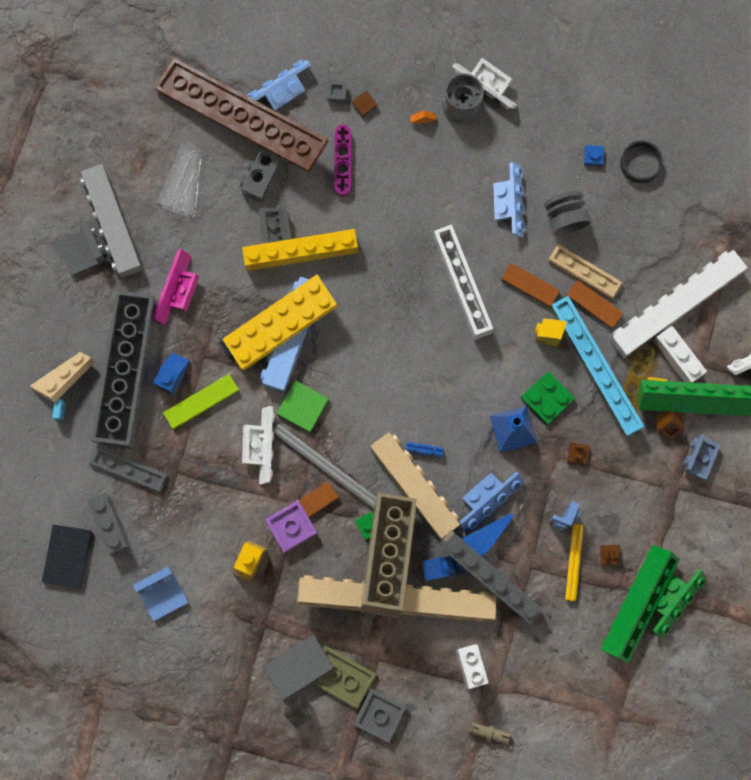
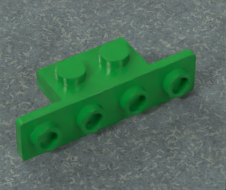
[653,569,707,639]

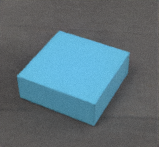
[52,399,66,422]

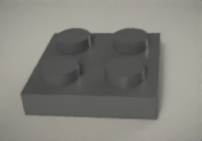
[353,689,407,743]

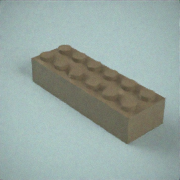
[360,492,417,618]

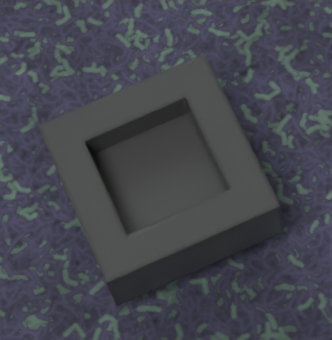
[327,81,347,102]

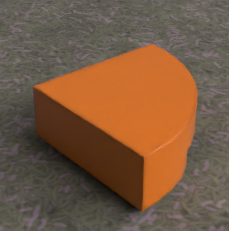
[410,110,437,124]

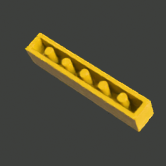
[242,229,358,271]

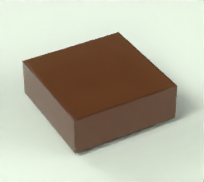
[352,91,378,117]

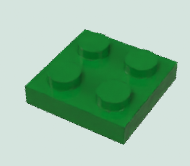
[521,371,575,425]

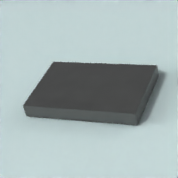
[264,634,334,701]

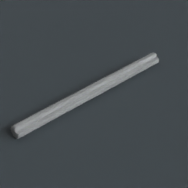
[273,424,376,508]

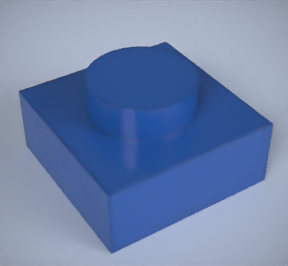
[584,145,604,166]

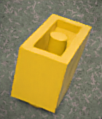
[534,319,567,348]

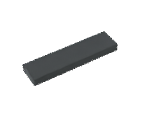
[89,446,168,493]

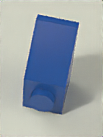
[153,353,190,395]

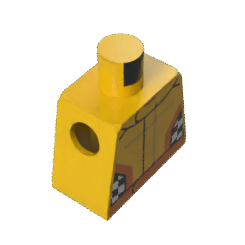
[233,541,267,582]

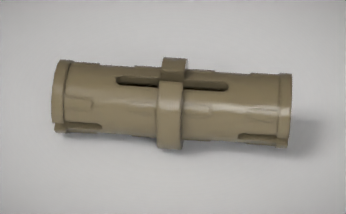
[469,721,511,745]

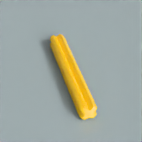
[565,524,583,601]

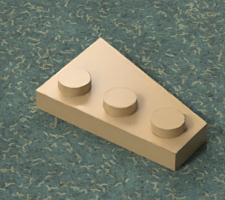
[30,352,94,403]

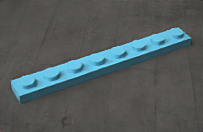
[552,296,644,437]

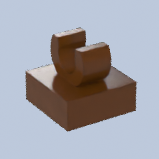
[567,442,589,465]
[600,545,621,565]

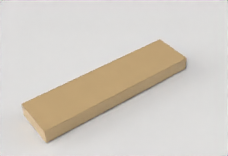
[548,244,623,300]

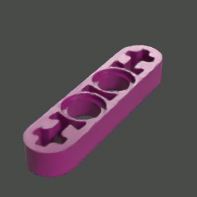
[334,125,351,197]

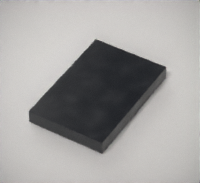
[42,524,92,589]

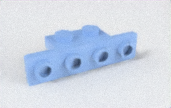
[247,60,311,110]
[493,162,525,238]

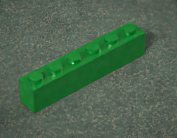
[637,380,751,416]
[600,545,680,664]

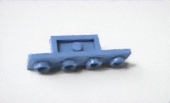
[459,472,524,533]

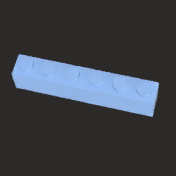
[260,277,309,393]

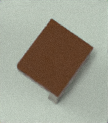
[655,411,685,440]

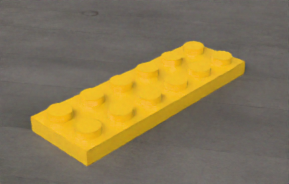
[223,275,338,371]

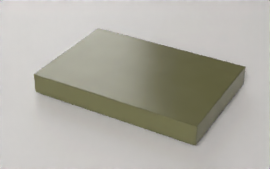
[312,645,377,709]

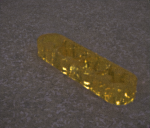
[622,344,655,408]

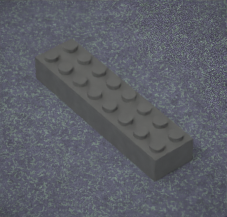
[91,291,157,449]

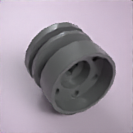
[442,73,484,123]
[544,191,591,236]

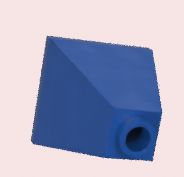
[490,406,537,453]

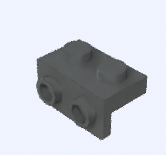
[258,205,292,244]

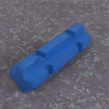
[406,442,444,458]

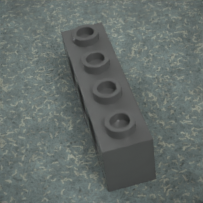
[240,146,284,204]

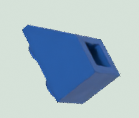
[422,556,468,581]

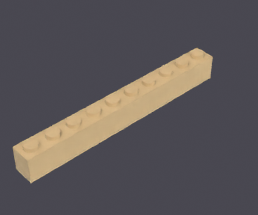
[297,575,496,623]

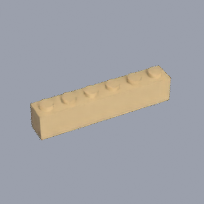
[370,432,460,540]

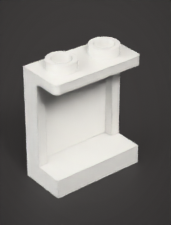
[456,644,488,689]

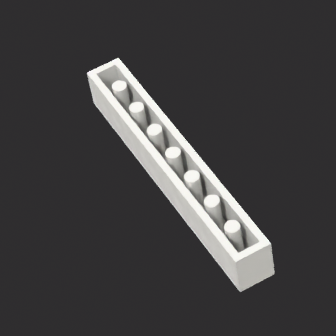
[610,250,748,359]

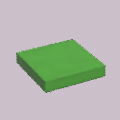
[276,381,329,432]

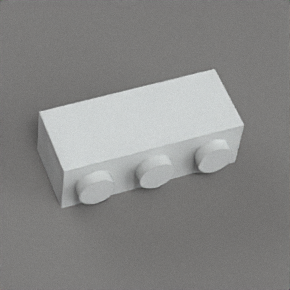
[653,326,707,383]

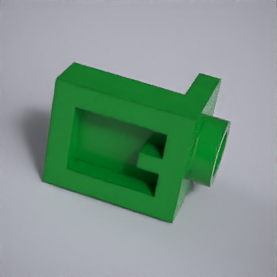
[355,511,373,541]

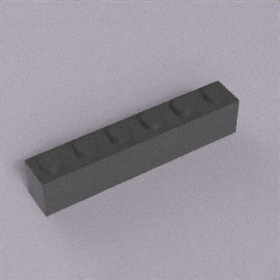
[438,530,543,624]

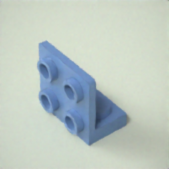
[133,567,188,621]

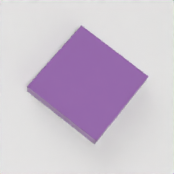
[265,500,318,553]

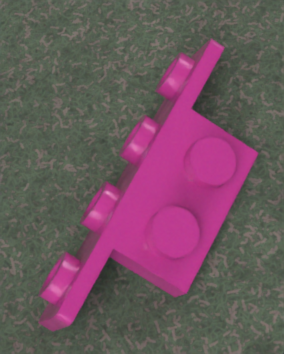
[153,249,200,325]

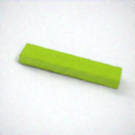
[163,374,239,430]

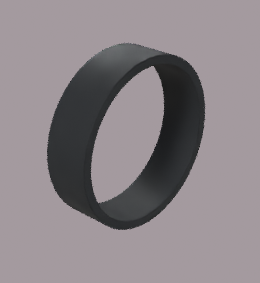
[620,140,663,183]

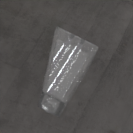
[157,142,201,221]

